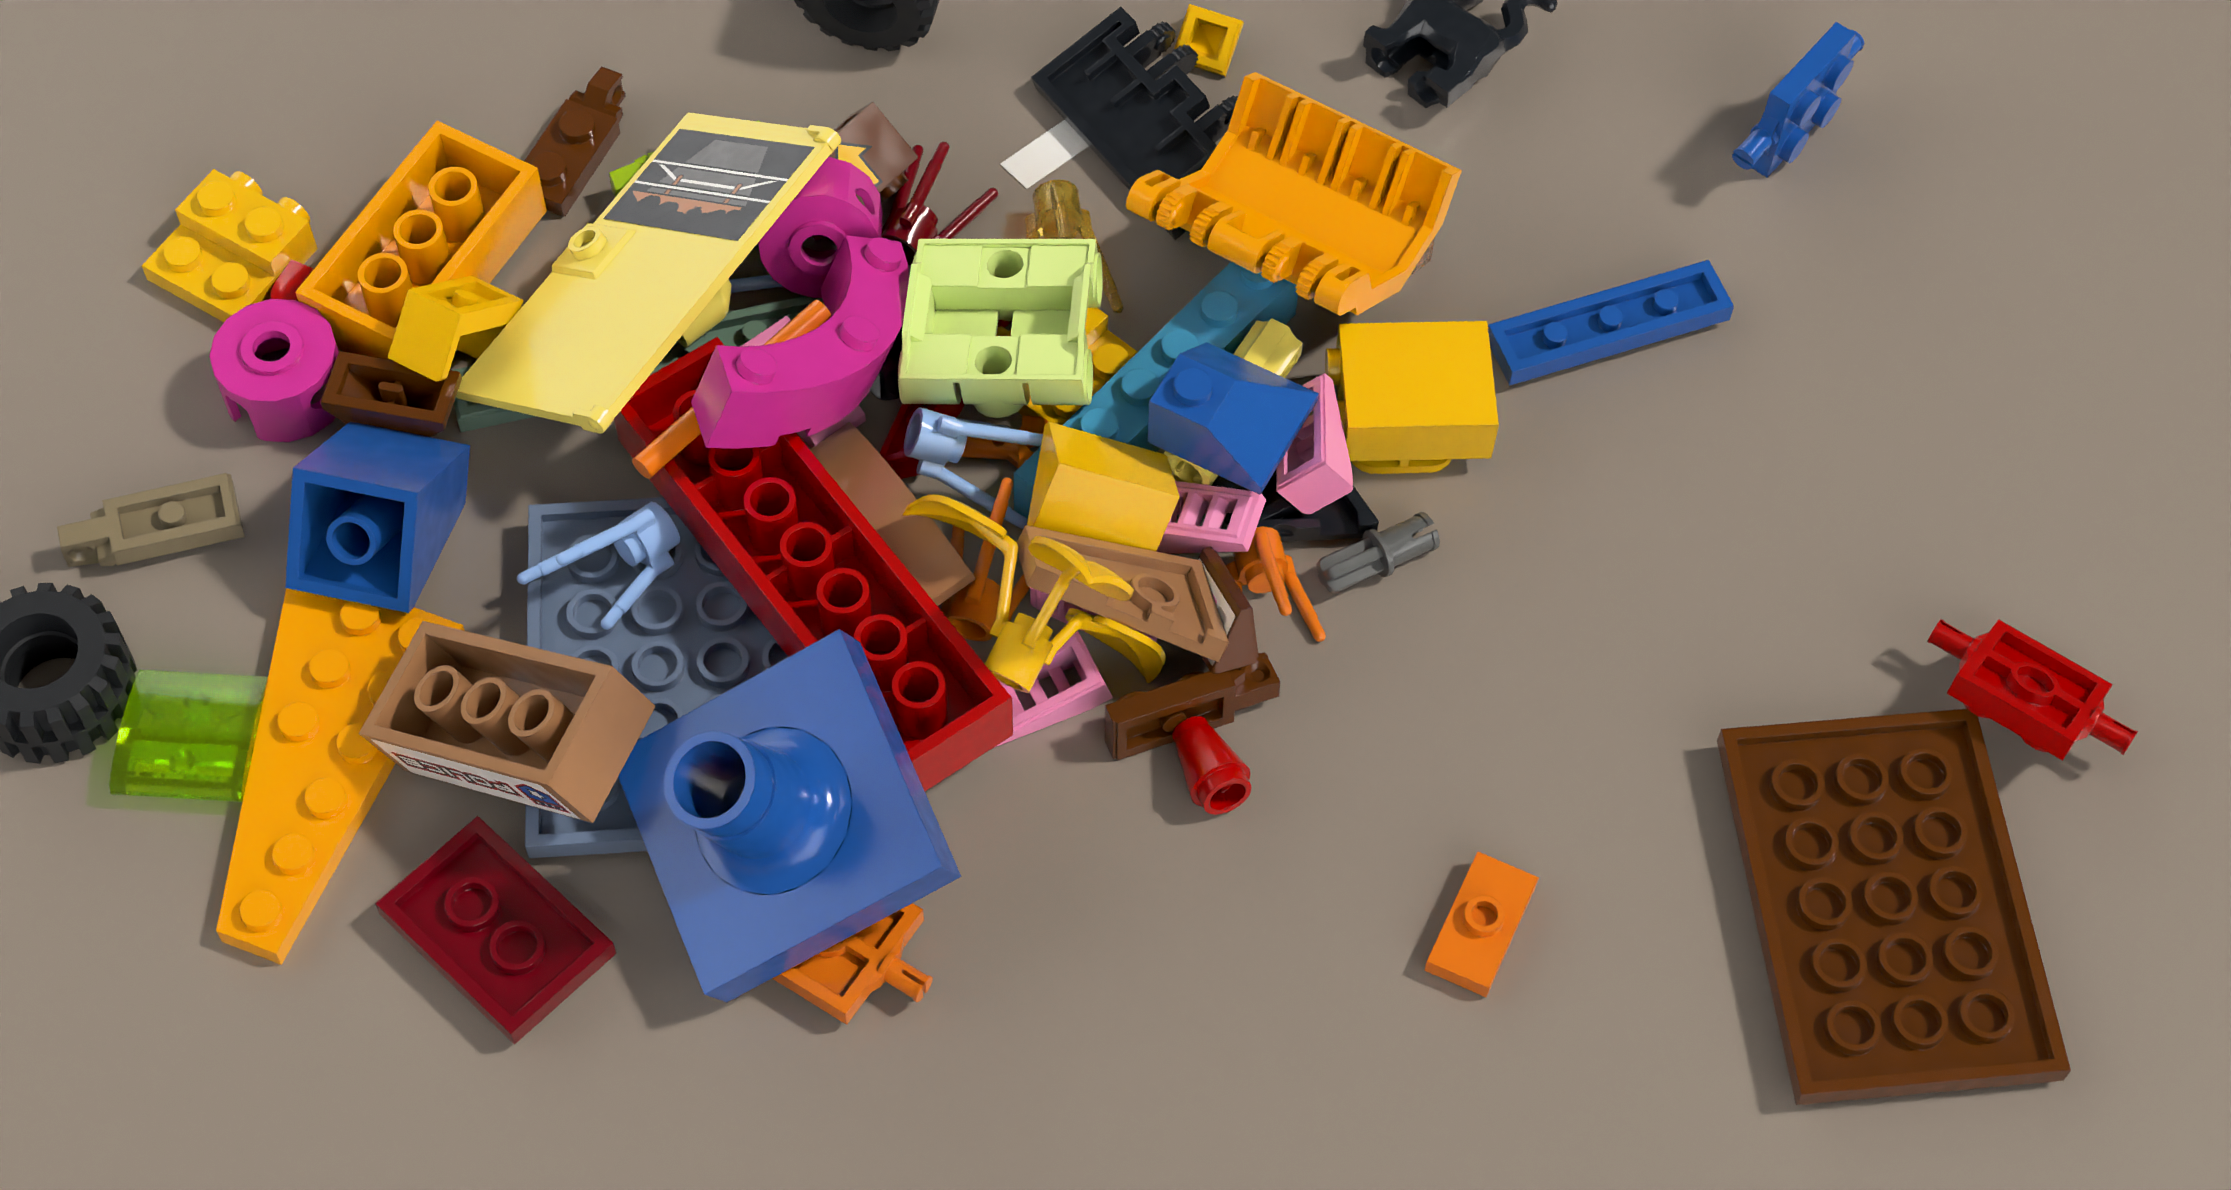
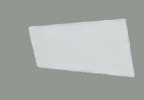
[1000,120,1089,189]

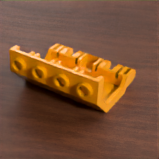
[1126,72,1462,316]

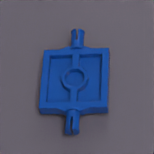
[1732,22,1865,178]

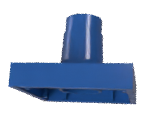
[618,629,962,1002]

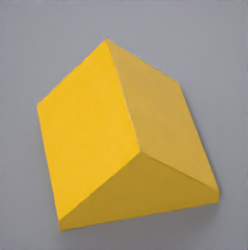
[1027,422,1180,551]

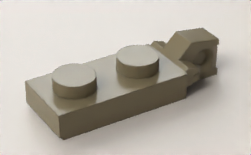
[57,473,245,567]

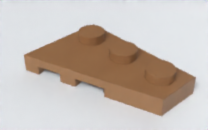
[1017,525,1229,662]

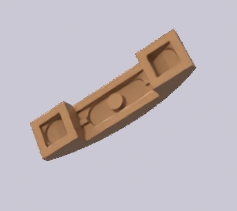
[810,422,976,606]

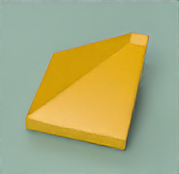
[1174,4,1244,77]

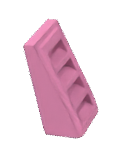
[1276,373,1353,514]
[1156,481,1266,554]
[994,631,1113,748]

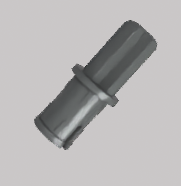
[1316,512,1440,593]

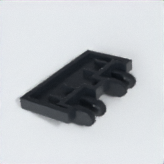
[1031,7,1238,240]

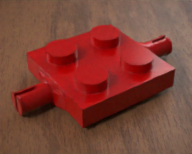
[1927,619,2138,761]

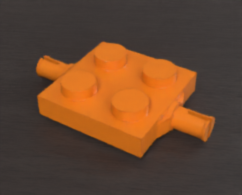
[772,903,933,1025]

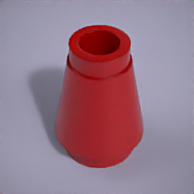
[1172,716,1252,815]

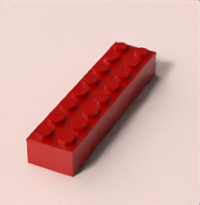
[614,337,1013,791]

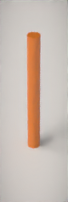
[632,300,832,479]

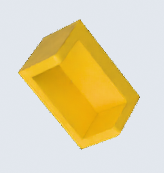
[387,276,523,381]

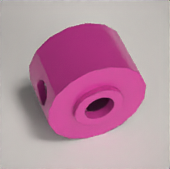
[758,157,882,298]
[209,299,339,442]

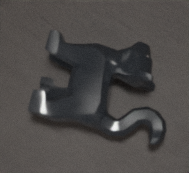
[1363,0,1558,108]

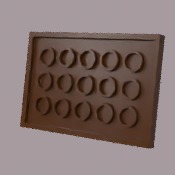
[1717,708,2071,1105]

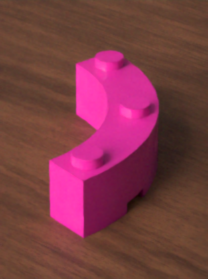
[691,235,909,449]

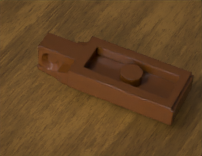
[524,66,626,217]
[1105,652,1280,761]

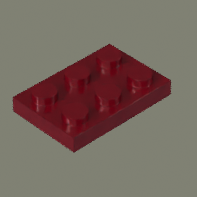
[375,816,616,1045]

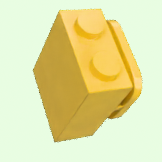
[1325,321,1499,474]

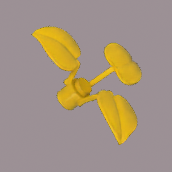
[902,494,1166,693]

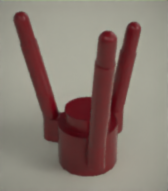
[881,142,998,265]

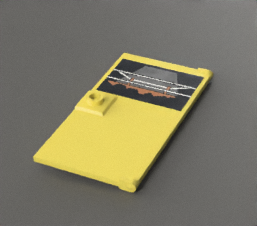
[456,112,841,434]

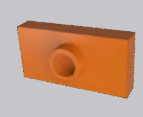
[1424,851,1539,997]

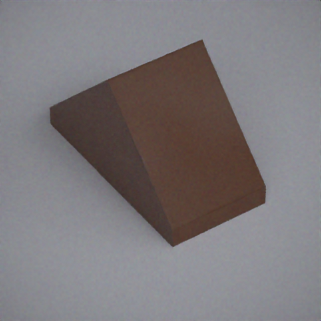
[321,351,462,437]

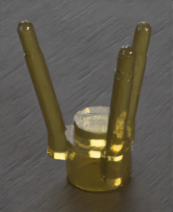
[1025,179,1124,314]

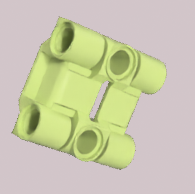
[898,239,1103,418]

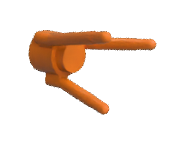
[940,477,1030,641]
[1225,526,1326,642]

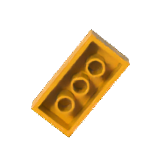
[295,121,547,360]

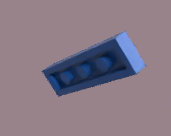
[1488,260,1734,386]

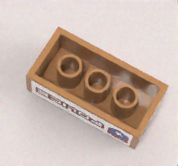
[359,621,656,823]

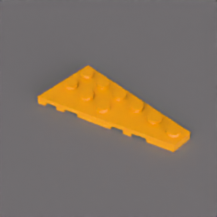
[216,588,465,965]

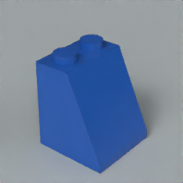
[285,421,470,613]

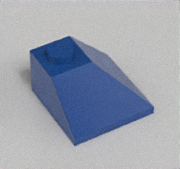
[1147,342,1319,495]

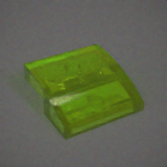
[109,669,268,802]

